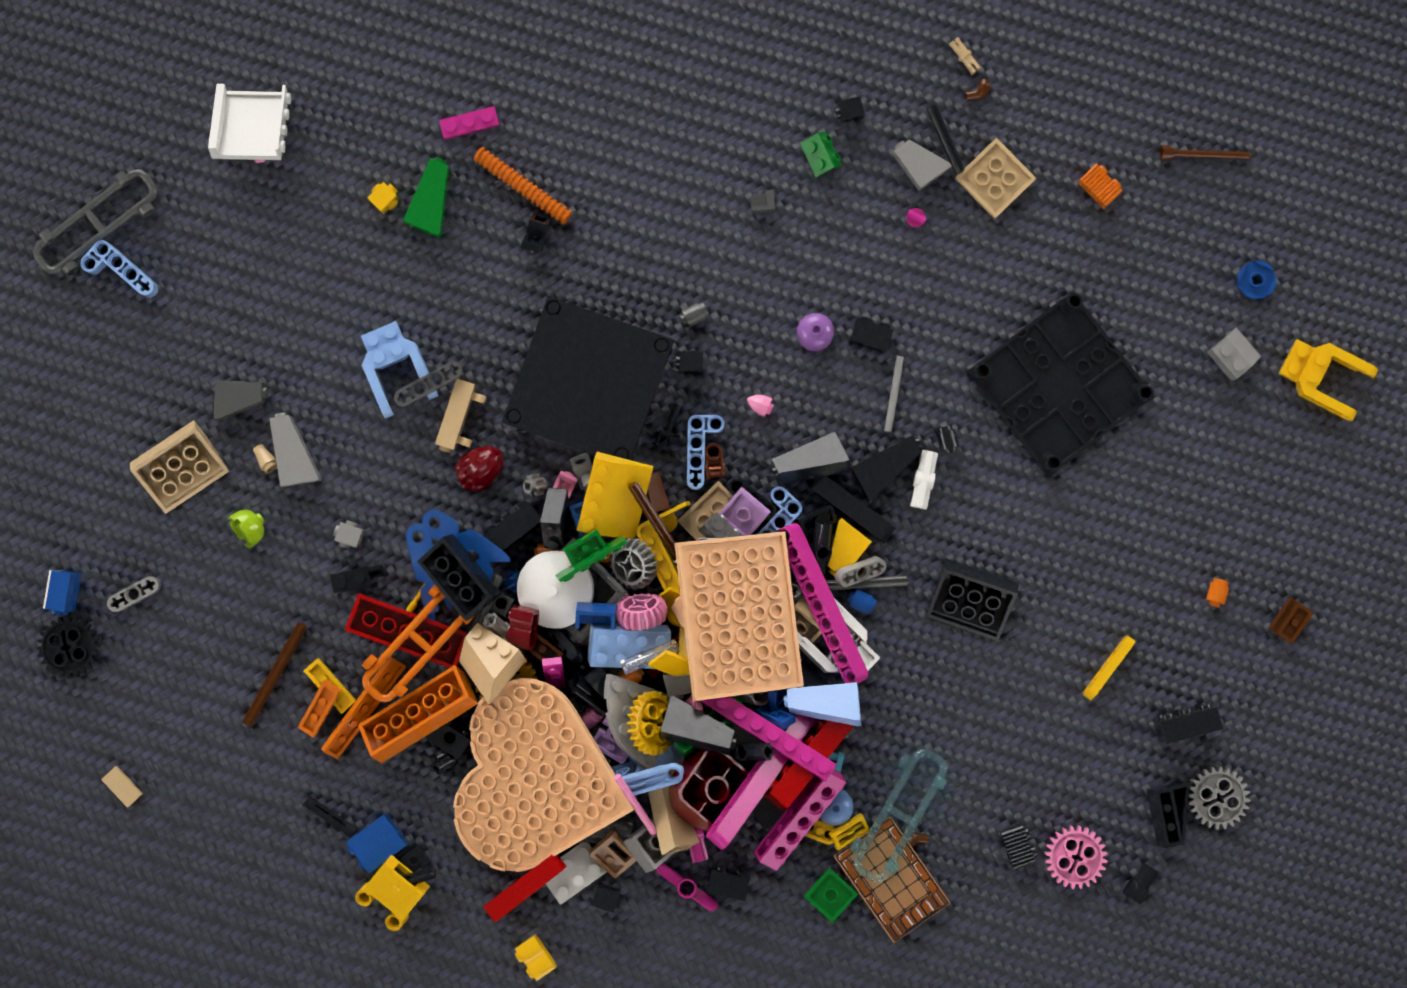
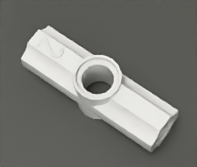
[910,450,938,510]

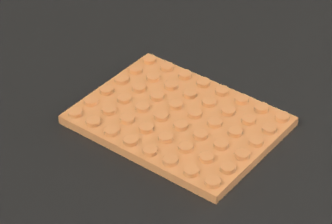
[674,532,804,701]

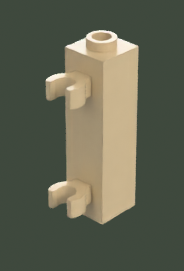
[435,379,487,453]

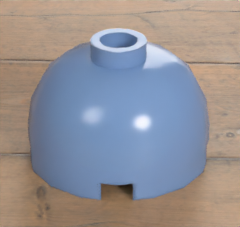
[820,789,854,826]

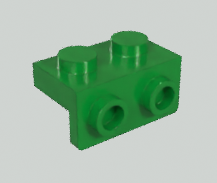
[800,132,842,177]

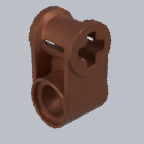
[705,443,726,480]

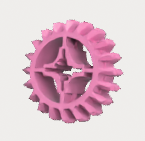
[616,593,668,631]

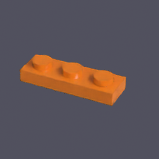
[298,680,342,738]

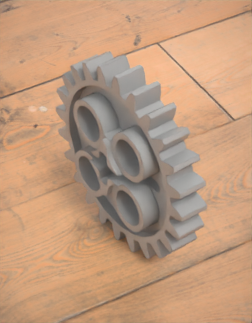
[1188,766,1251,829]

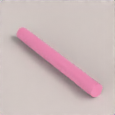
[614,774,657,835]

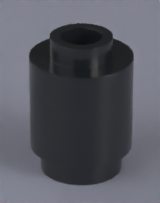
[936,425,960,454]

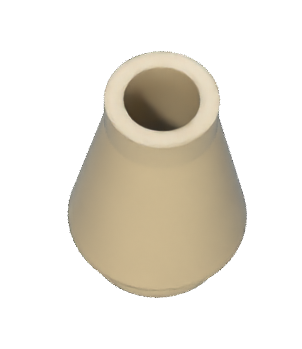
[253,444,277,474]

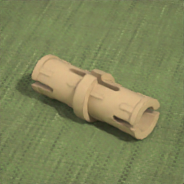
[949,37,981,75]

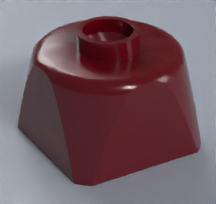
[669,749,749,831]

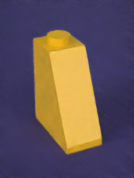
[827,518,872,577]

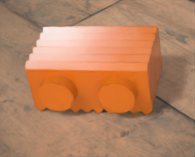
[1078,164,1123,209]

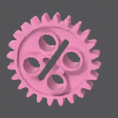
[1044,825,1108,889]

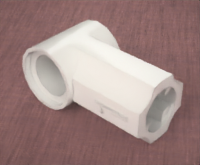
[482,613,510,642]

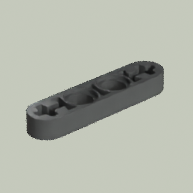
[394,361,463,407]

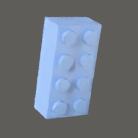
[587,623,671,669]

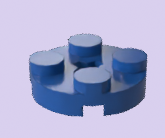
[1236,261,1277,300]

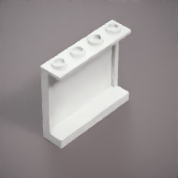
[208,84,291,160]

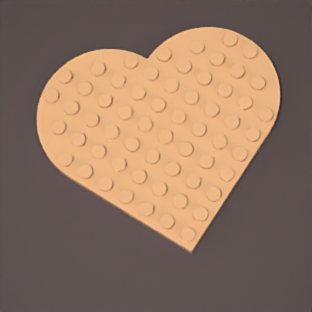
[453,678,635,872]

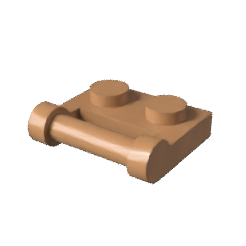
[589,829,637,879]

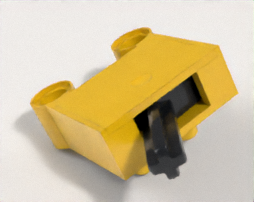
[355,855,436,931]

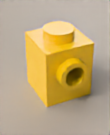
[367,182,400,215]

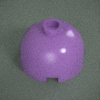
[797,313,834,351]

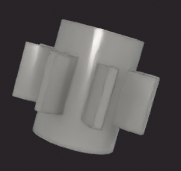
[523,473,547,498]

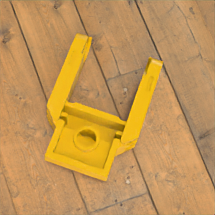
[1278,339,1379,421]

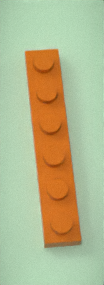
[321,656,407,760]

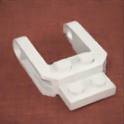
[797,598,880,673]

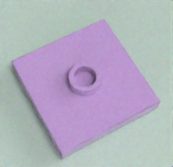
[719,487,771,536]

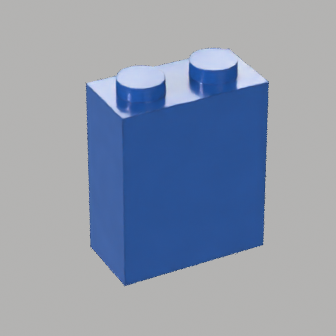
[346,813,409,873]

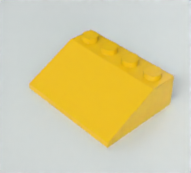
[577,452,654,539]

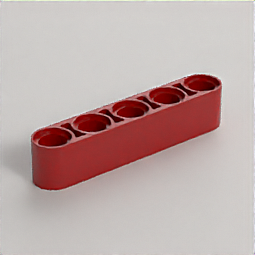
[483,854,567,923]

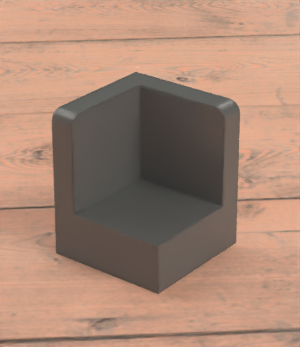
[750,190,775,214]

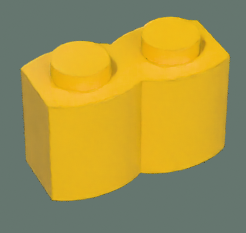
[515,934,557,981]

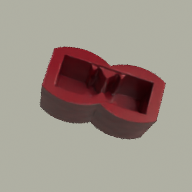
[506,606,540,650]

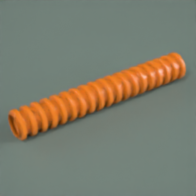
[474,147,572,225]

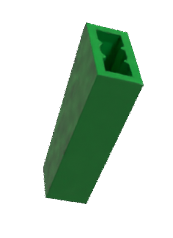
[403,157,450,238]

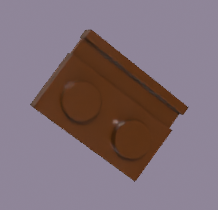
[1268,597,1314,644]

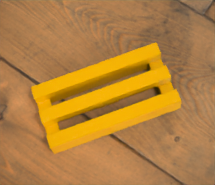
[829,813,870,851]

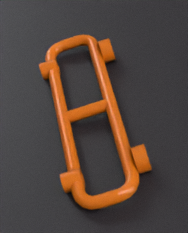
[361,584,474,703]

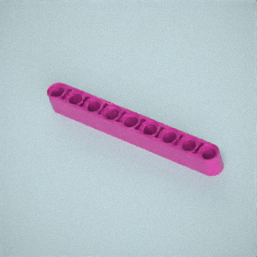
[777,523,868,684]
[706,714,817,850]

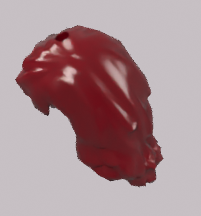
[455,446,503,492]

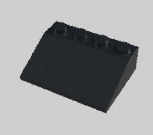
[925,558,1019,641]

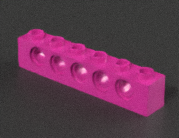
[754,769,846,871]

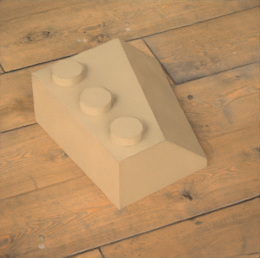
[459,623,526,705]

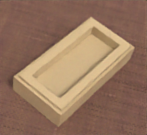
[101,766,143,808]

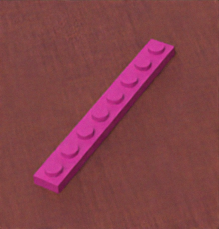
[699,696,836,782]

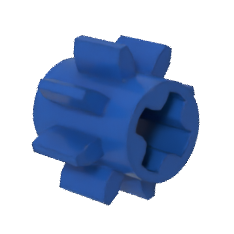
[504,569,521,594]

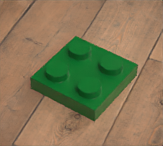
[804,867,858,923]

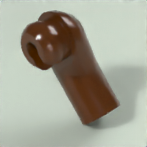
[965,79,991,101]
[905,833,929,848]

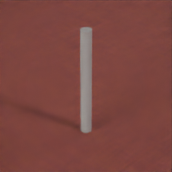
[884,356,904,432]

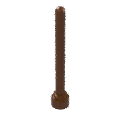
[1160,145,1252,161]

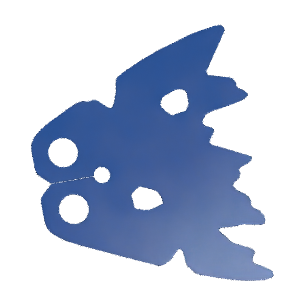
[406,509,510,620]

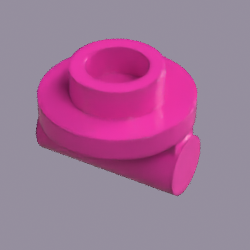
[906,208,927,227]

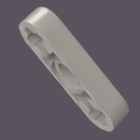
[835,556,886,587]
[107,576,161,612]

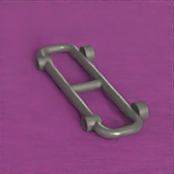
[33,169,157,276]

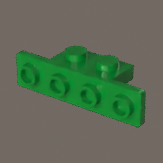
[555,529,628,582]

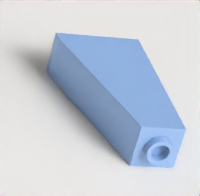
[784,682,861,726]

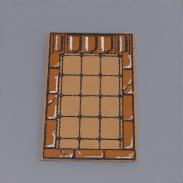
[834,816,950,943]

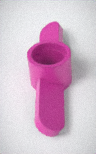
[656,863,718,912]

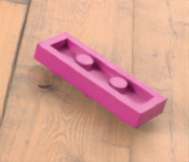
[439,106,500,140]
[542,657,566,690]

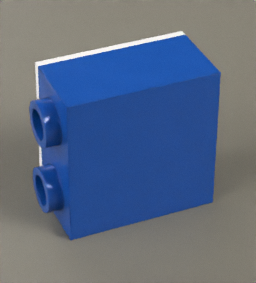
[43,570,82,615]

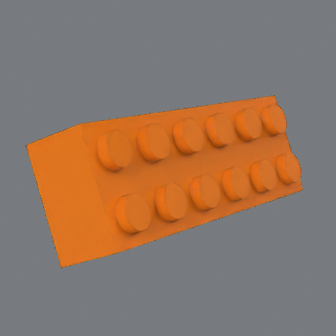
[358,665,478,763]

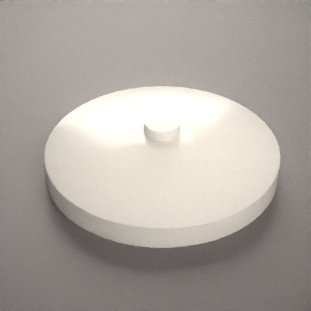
[517,550,594,629]

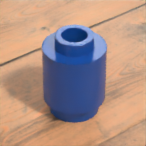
[847,589,877,614]

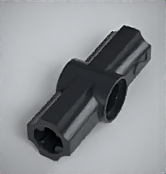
[810,521,833,579]
[730,742,774,762]

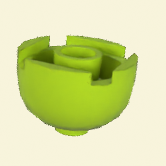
[228,509,265,549]

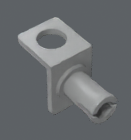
[570,453,592,492]

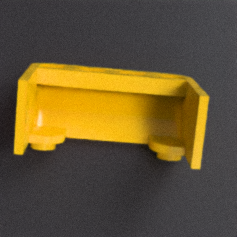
[637,501,691,591]
[648,587,690,676]

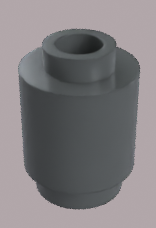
[679,302,709,328]

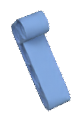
[80,240,158,298]
[687,415,724,491]
[758,487,802,534]

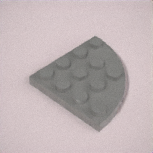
[604,674,670,769]

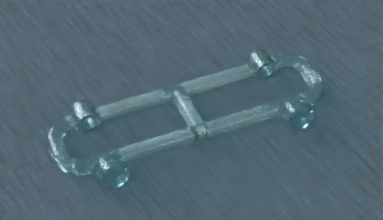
[849,749,947,882]

